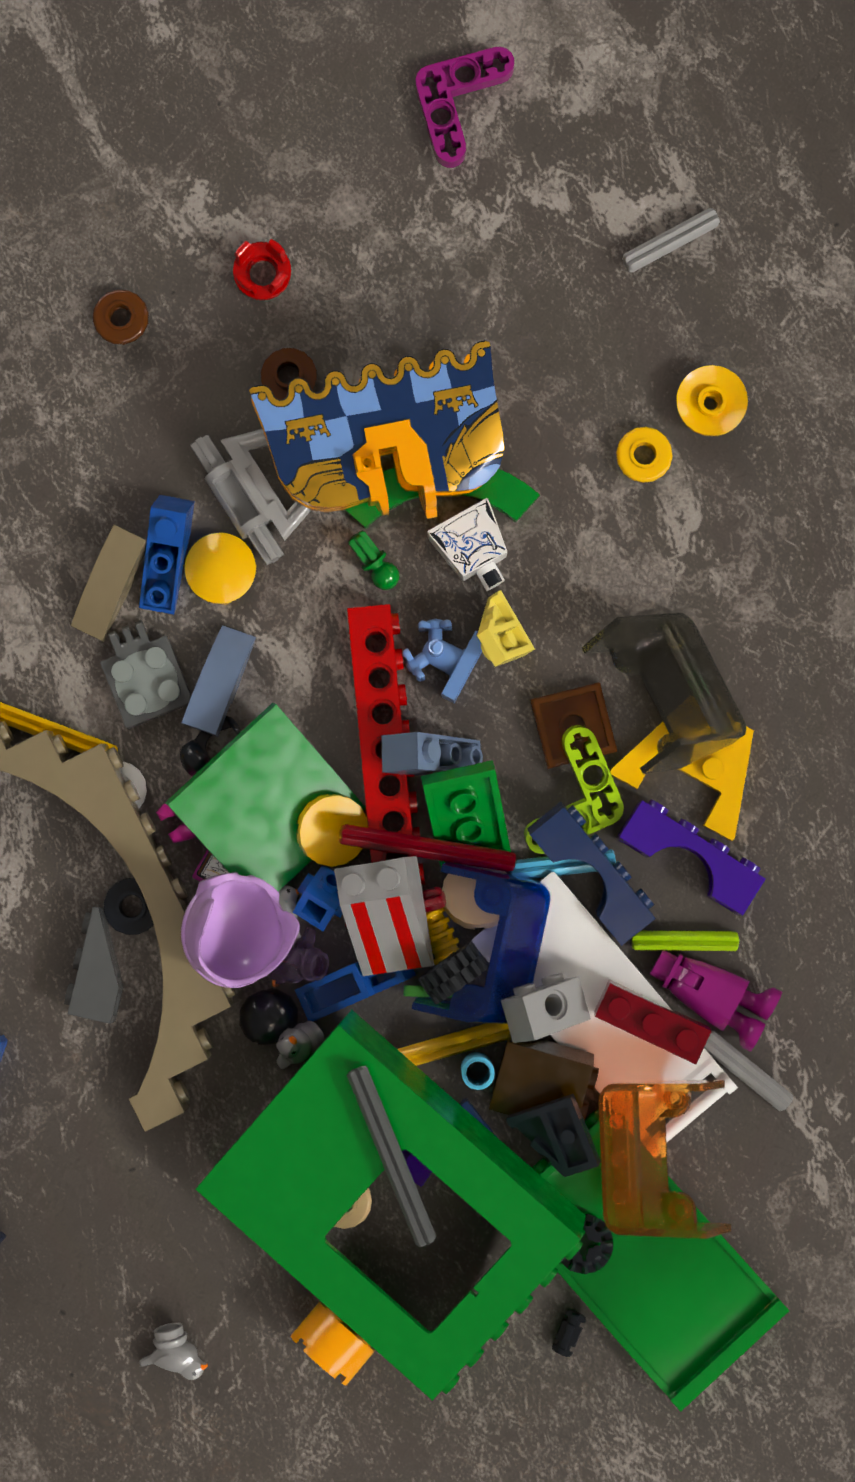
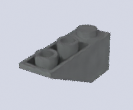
[64,906,124,1024]

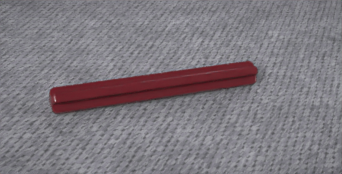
[339,824,516,872]

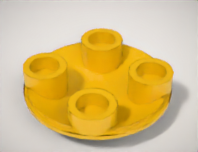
[184,533,256,605]

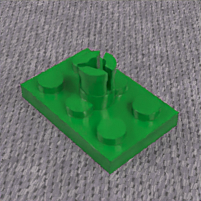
[421,760,511,867]

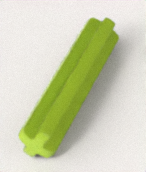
[631,930,739,951]

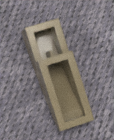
[71,525,147,642]

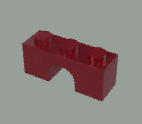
[594,979,712,1065]

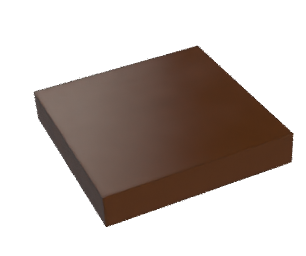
[530,682,617,769]

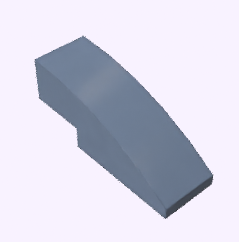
[181,625,256,737]

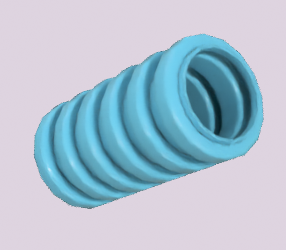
[460,1052,495,1090]

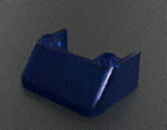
[412,862,551,1024]

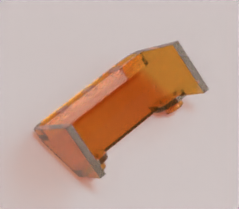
[599,1080,731,1239]

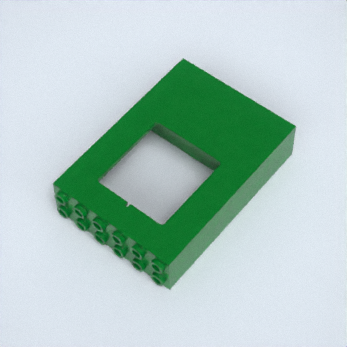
[195,1009,586,1401]

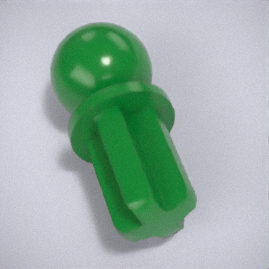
[348,530,400,590]

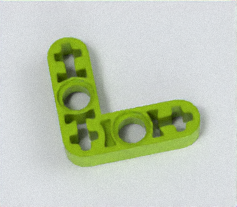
[524,725,624,854]

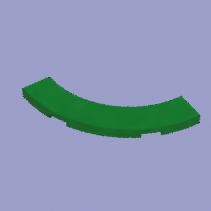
[344,467,540,529]

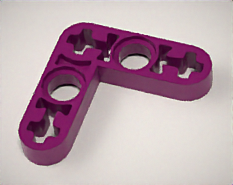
[416,47,515,168]

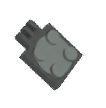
[100,620,192,729]

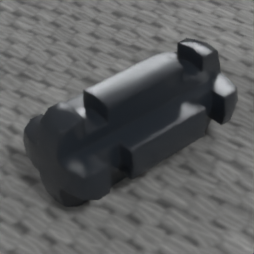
[552,1309,586,1357]

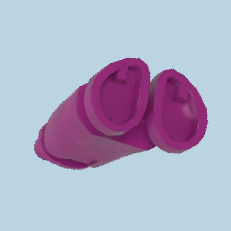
[650,950,782,1052]

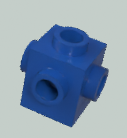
[293,865,343,931]

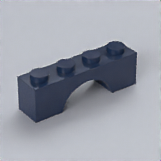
[527,802,656,946]

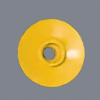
[676,365,748,436]

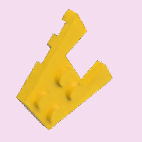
[610,696,754,842]

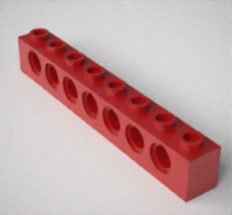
[347,604,425,885]

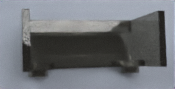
[582,612,746,774]

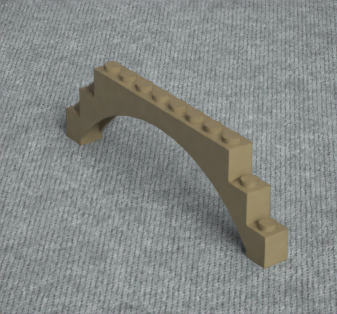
[0,721,236,1132]

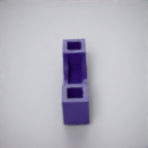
[616,799,766,916]

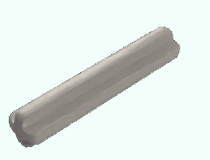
[622,208,720,272]
[704,1030,793,1111]

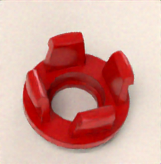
[233,239,291,300]

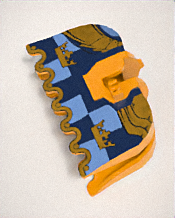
[249,340,504,519]

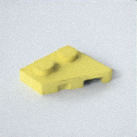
[477,590,535,667]

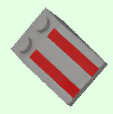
[334,856,434,976]

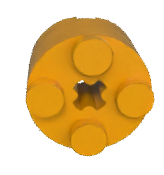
[291,1301,375,1386]

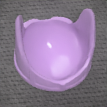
[181,872,300,988]

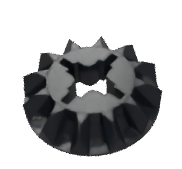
[561,1214,613,1274]

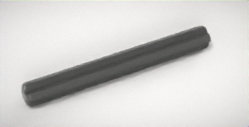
[347,1066,436,1247]

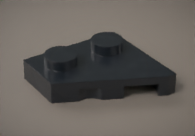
[506,1094,601,1177]

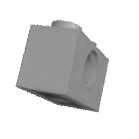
[501,973,591,1043]

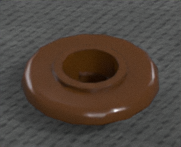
[93,289,149,345]
[261,348,317,400]

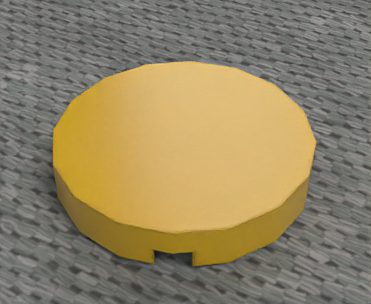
[296,794,368,867]

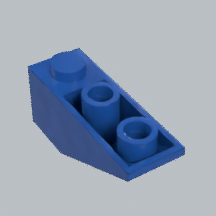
[139,495,195,615]

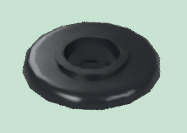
[104,878,154,935]

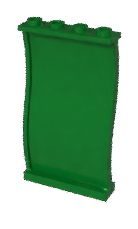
[532,1108,789,1412]

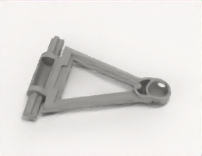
[190,429,311,566]

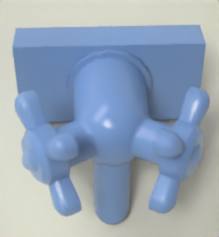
[403,619,482,704]

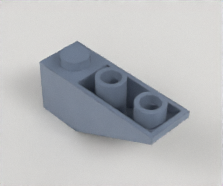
[382,732,483,775]

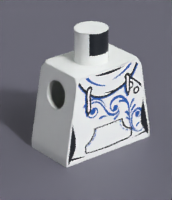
[427,498,507,591]

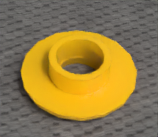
[616,427,673,483]

